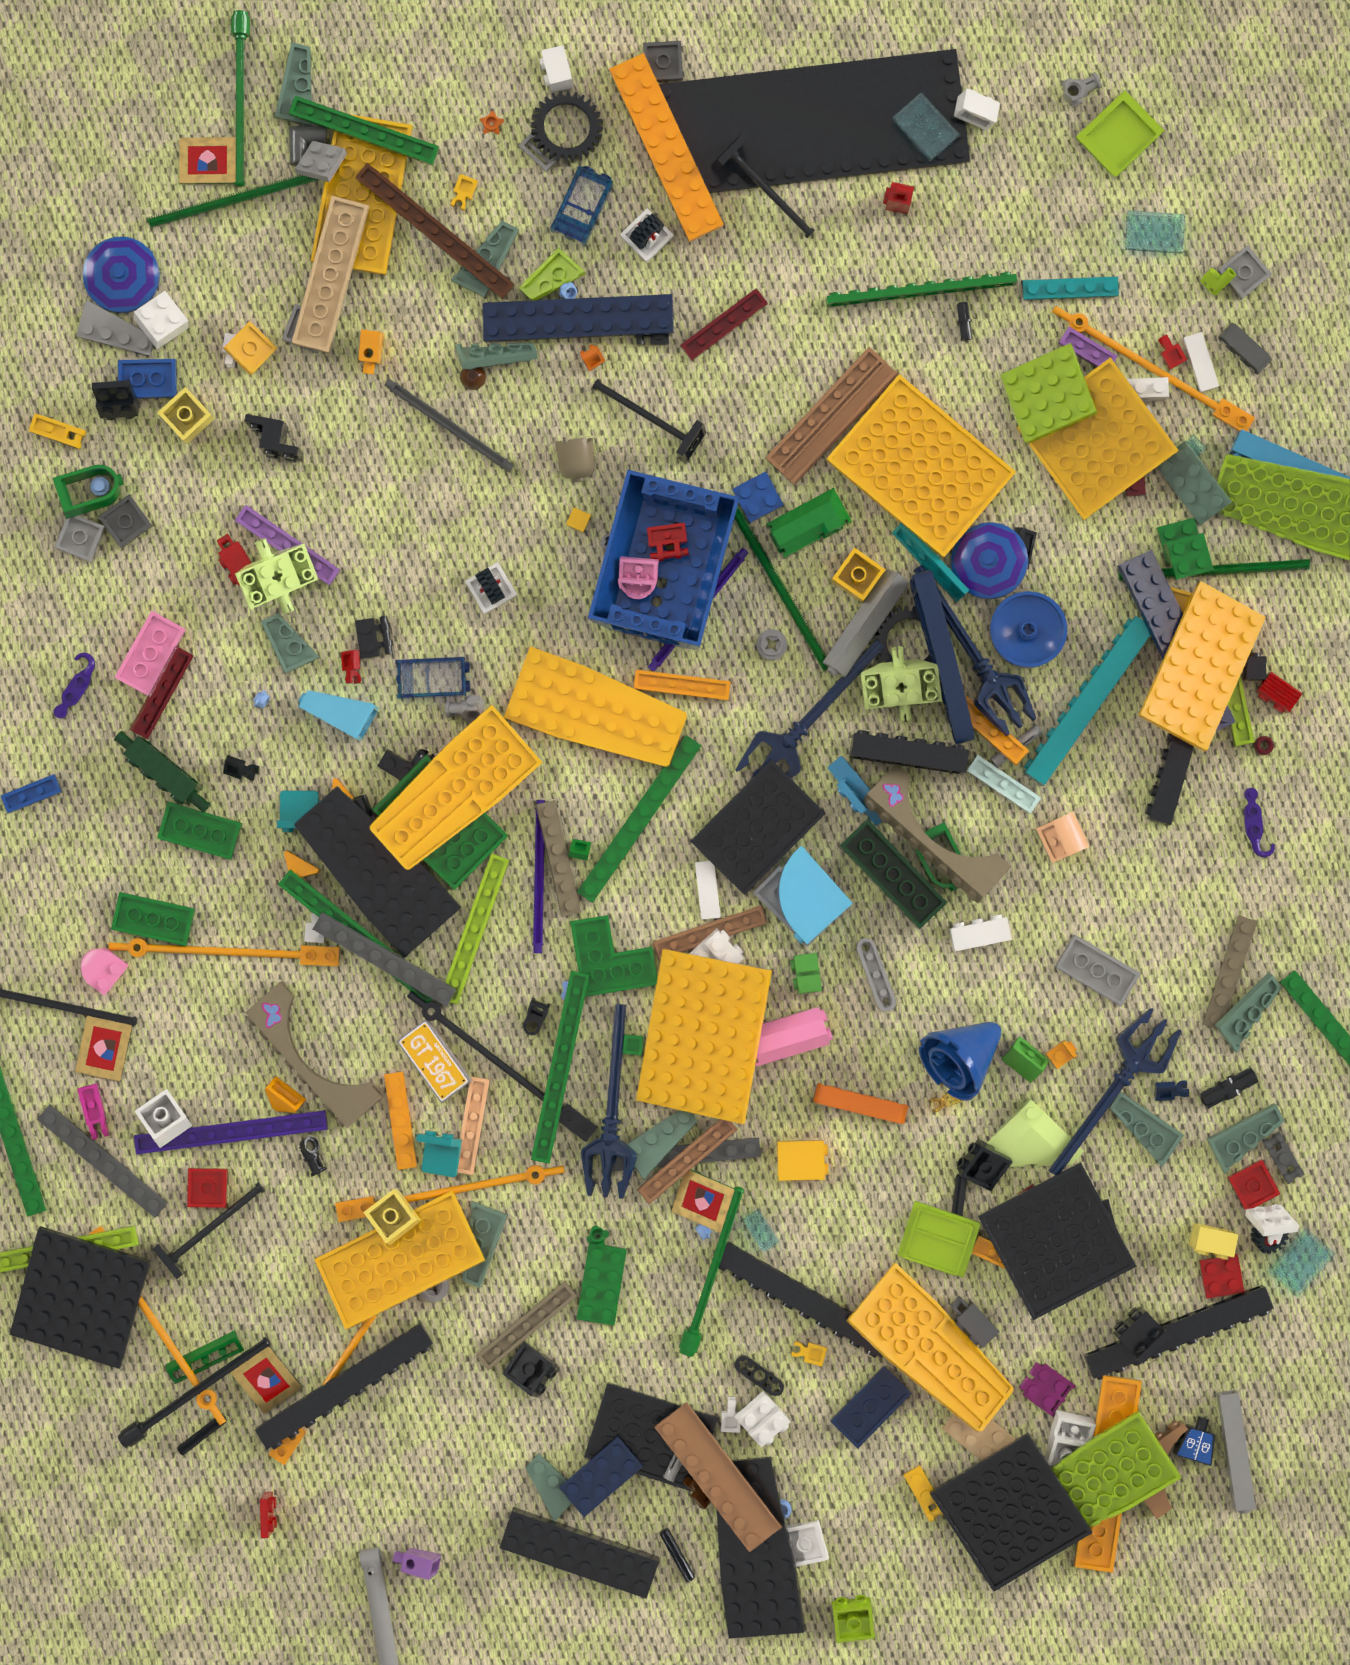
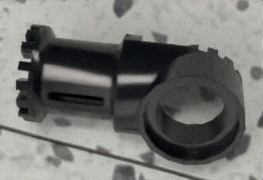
[299,1136,327,1177]

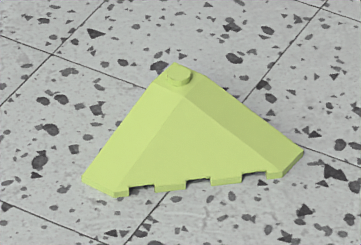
[987,1098,1085,1167]

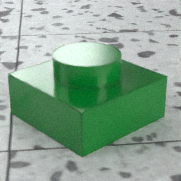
[569,839,591,861]
[623,1034,644,1055]

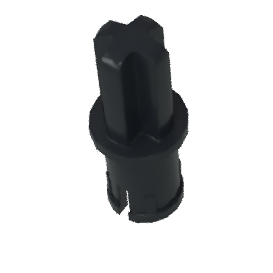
[957,302,973,341]

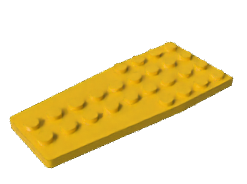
[504,646,687,767]
[369,705,543,870]
[846,1263,1014,1432]

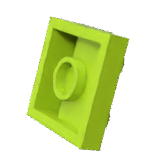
[832,1595,875,1643]

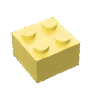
[157,387,215,444]
[363,1189,421,1245]
[1189,1223,1239,1260]

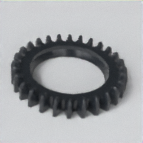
[530,90,603,164]
[873,606,932,663]

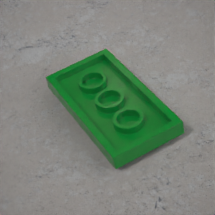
[157,802,243,860]
[111,892,195,946]
[577,1243,627,1326]

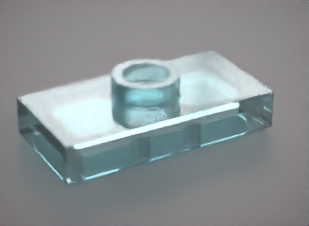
[743,1209,779,1252]

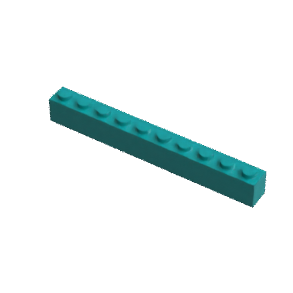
[1024,616,1150,786]

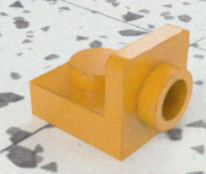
[1045,1040,1077,1069]

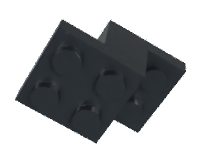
[244,414,303,463]
[1113,1307,1171,1364]

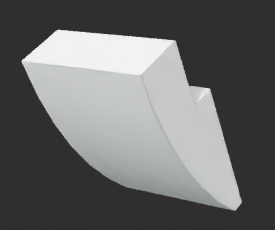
[1045,1410,1096,1467]

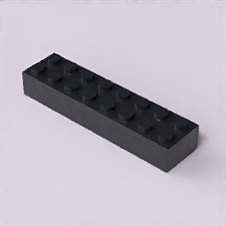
[499,1507,659,1599]

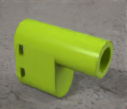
[1200,268,1236,296]

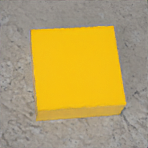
[566,507,591,533]

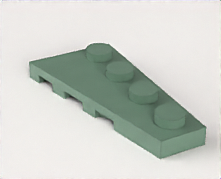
[451,221,519,298]
[455,343,538,370]
[1109,1091,1184,1167]
[627,1110,698,1180]

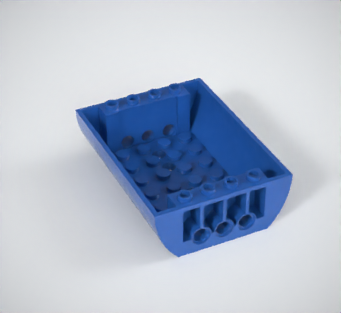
[588,469,740,649]

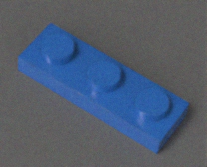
[0,774,62,814]

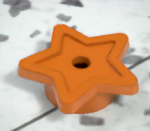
[480,111,504,135]

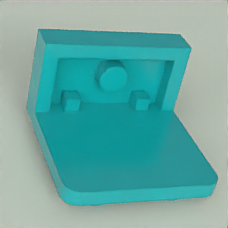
[277,790,319,832]
[416,1130,462,1177]

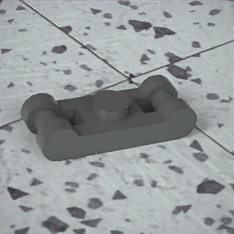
[1262,1132,1305,1184]

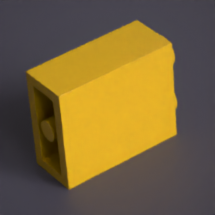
[777,1140,828,1181]

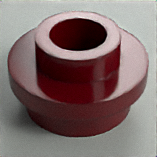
[1254,736,1274,755]

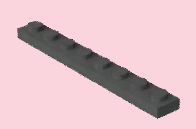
[312,912,456,1007]
[37,1104,168,1218]
[613,1137,761,1171]

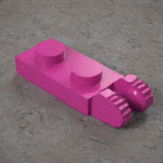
[77,1083,109,1140]

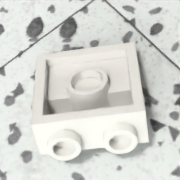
[689,928,744,964]
[734,1391,791,1447]
[786,1520,829,1567]

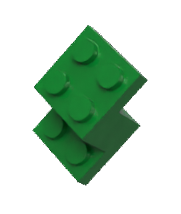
[1157,518,1214,580]

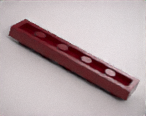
[680,288,768,361]
[129,646,194,739]

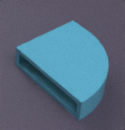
[778,846,853,945]

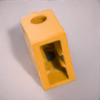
[358,329,384,375]

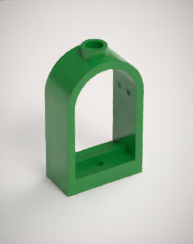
[52,465,124,519]
[913,822,961,892]

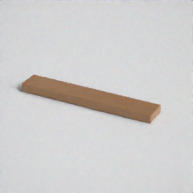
[653,905,767,960]
[637,1119,738,1204]

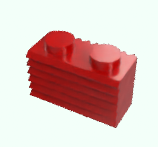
[1255,672,1303,714]

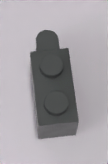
[950,1295,1000,1347]

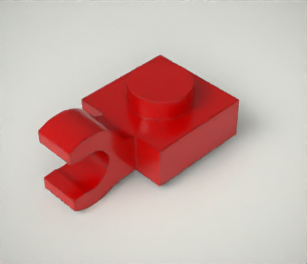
[1158,334,1187,370]
[341,650,361,684]

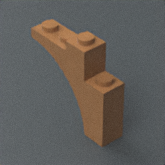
[1144,1420,1188,1519]

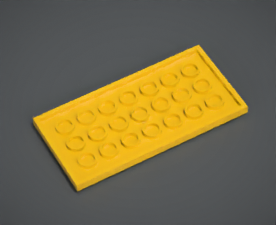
[311,114,413,275]
[1138,581,1266,752]
[314,1190,486,1330]

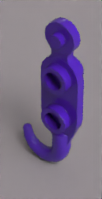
[54,653,95,719]
[1244,788,1275,857]

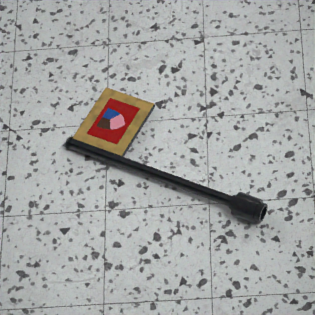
[0,989,137,1081]
[118,1337,302,1448]

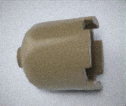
[556,438,595,483]

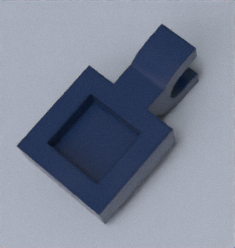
[1154,1080,1189,1101]

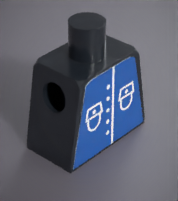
[1173,1416,1215,1466]

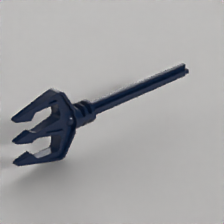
[914,565,1036,736]
[735,640,885,781]
[581,1004,637,1199]
[1048,1008,1181,1175]

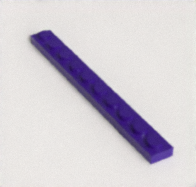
[134,1110,328,1154]

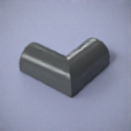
[289,125,328,165]

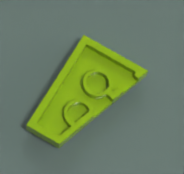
[518,248,586,301]

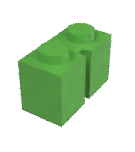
[790,953,822,994]

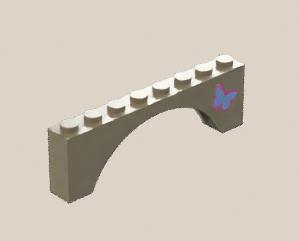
[863,764,1011,903]
[245,982,384,1128]

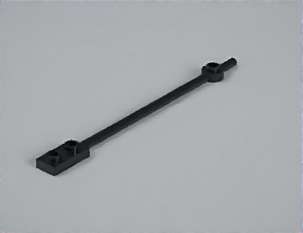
[406,991,598,1142]

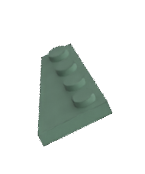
[275,42,312,126]
[1215,973,1282,1053]
[1207,1103,1284,1173]
[462,1201,508,1288]

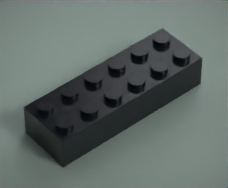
[849,730,969,775]

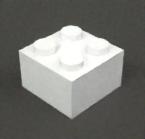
[134,291,188,349]
[135,1089,192,1148]

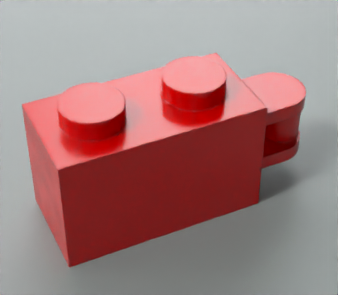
[883,182,914,214]
[216,533,252,586]

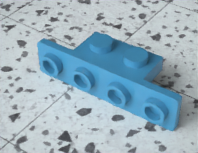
[828,756,882,826]

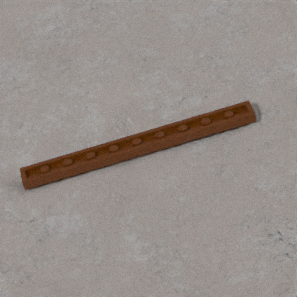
[355,163,515,300]

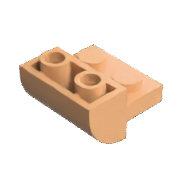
[1036,812,1089,863]

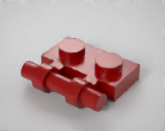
[647,522,689,561]

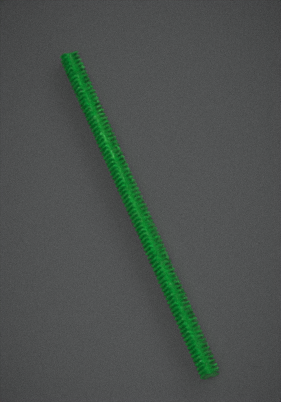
[147,175,319,228]
[734,505,828,672]
[1118,559,1310,581]

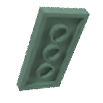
[1157,441,1232,525]

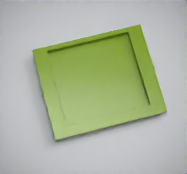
[1075,90,1165,178]
[897,1201,981,1278]

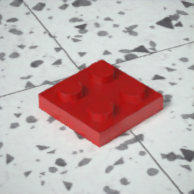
[1227,1159,1280,1212]
[187,1168,228,1208]
[1199,1253,1245,1299]
[260,1491,277,1539]

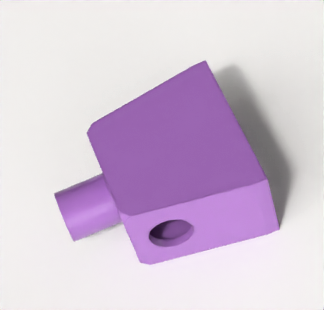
[393,1548,441,1580]

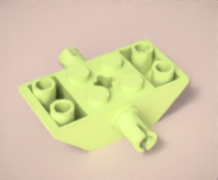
[235,538,318,614]
[861,646,942,721]

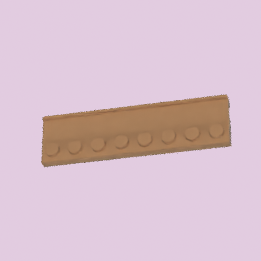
[765,347,898,486]
[654,1402,782,1552]

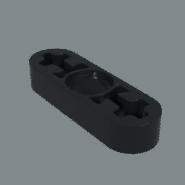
[735,1355,784,1396]

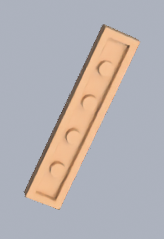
[457,1076,490,1175]

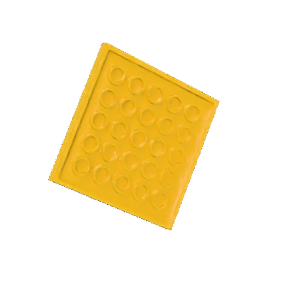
[1017,357,1179,520]

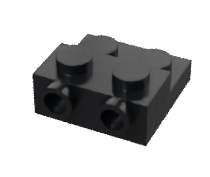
[91,380,139,420]
[957,1139,1013,1191]
[502,1342,558,1397]

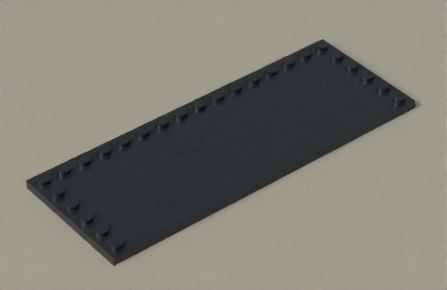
[659,49,970,193]

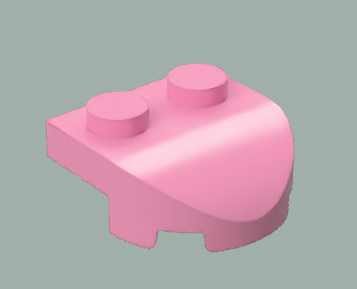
[618,557,659,599]
[81,947,129,996]

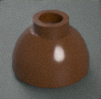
[460,367,486,390]

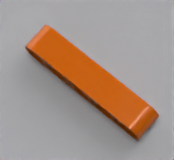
[813,1083,909,1124]

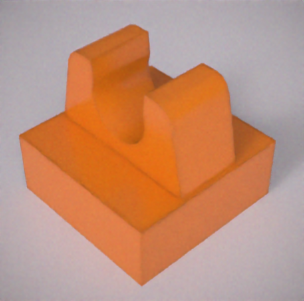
[580,345,605,371]

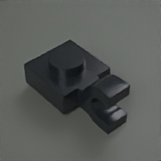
[223,755,260,781]

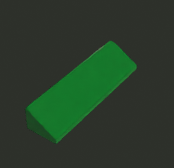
[166,1330,244,1384]

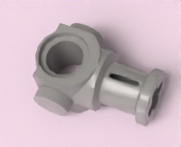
[1061,72,1102,107]
[445,695,485,723]

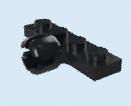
[377,749,435,780]

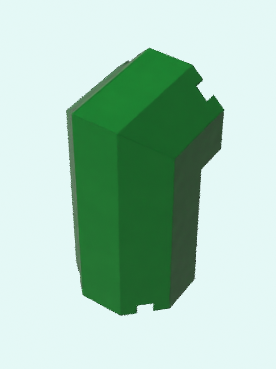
[766,488,852,559]

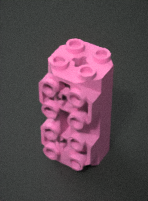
[755,1007,833,1067]

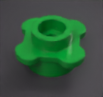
[587,1226,609,1248]

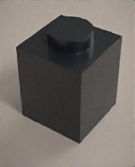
[1243,653,1266,681]

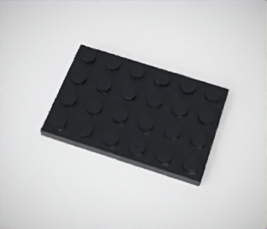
[690,759,826,895]
[584,1382,718,1492]

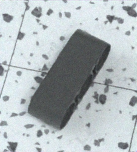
[1218,323,1272,375]

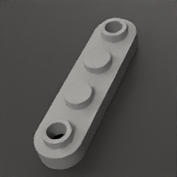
[856,938,896,1011]

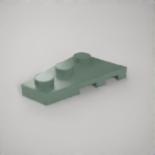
[261,614,320,674]
[526,1453,572,1522]

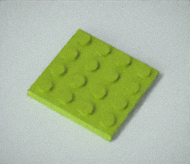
[1000,343,1097,444]

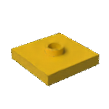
[223,321,277,376]

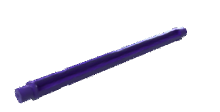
[648,548,749,672]
[532,800,545,953]

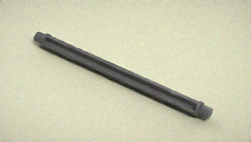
[384,379,514,472]

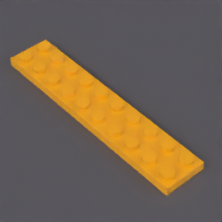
[609,53,724,242]
[1074,1375,1142,1573]

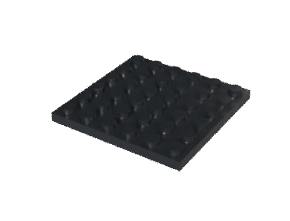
[978,1162,1137,1320]
[9,1226,151,1369]
[930,1432,1093,1592]

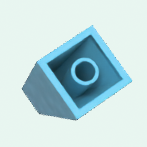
[298,690,379,741]

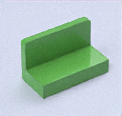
[1002,1036,1050,1083]

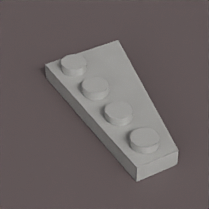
[76,300,154,357]

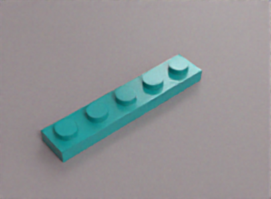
[1022,276,1119,300]
[892,523,969,603]

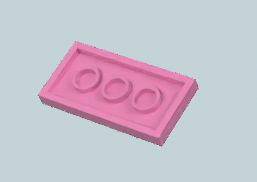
[114,610,186,696]

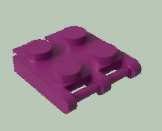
[1019,1362,1076,1417]

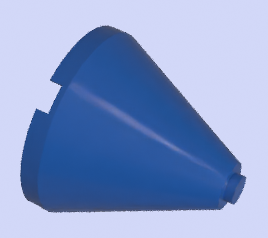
[919,1022,1001,1101]

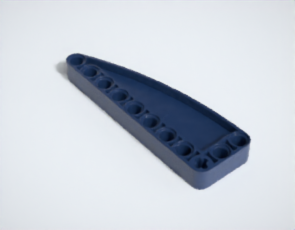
[909,570,975,744]

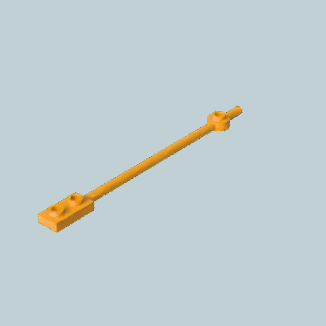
[1052,306,1255,431]
[109,938,340,966]
[335,1165,565,1222]
[89,1226,226,1425]
[268,1315,377,1465]

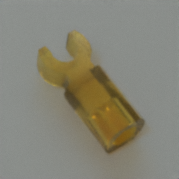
[929,1093,964,1112]

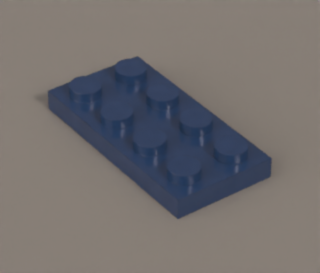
[830,1365,912,1449]
[559,1436,643,1517]

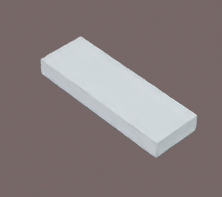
[1183,332,1219,392]
[695,861,721,920]

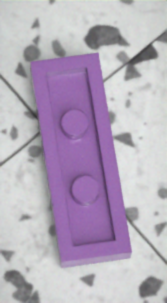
[1058,327,1118,367]

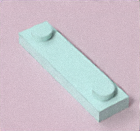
[967,755,1041,814]

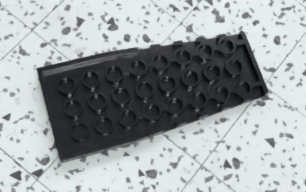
[294,786,462,958]
[717,1457,805,1639]

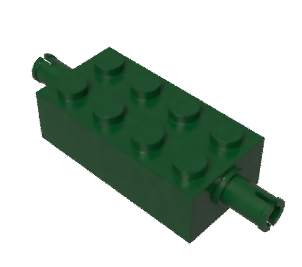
[114,731,211,813]

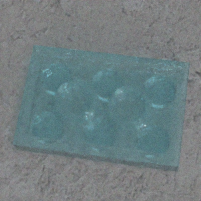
[892,93,960,162]
[1125,210,1185,254]
[1268,1228,1335,1297]

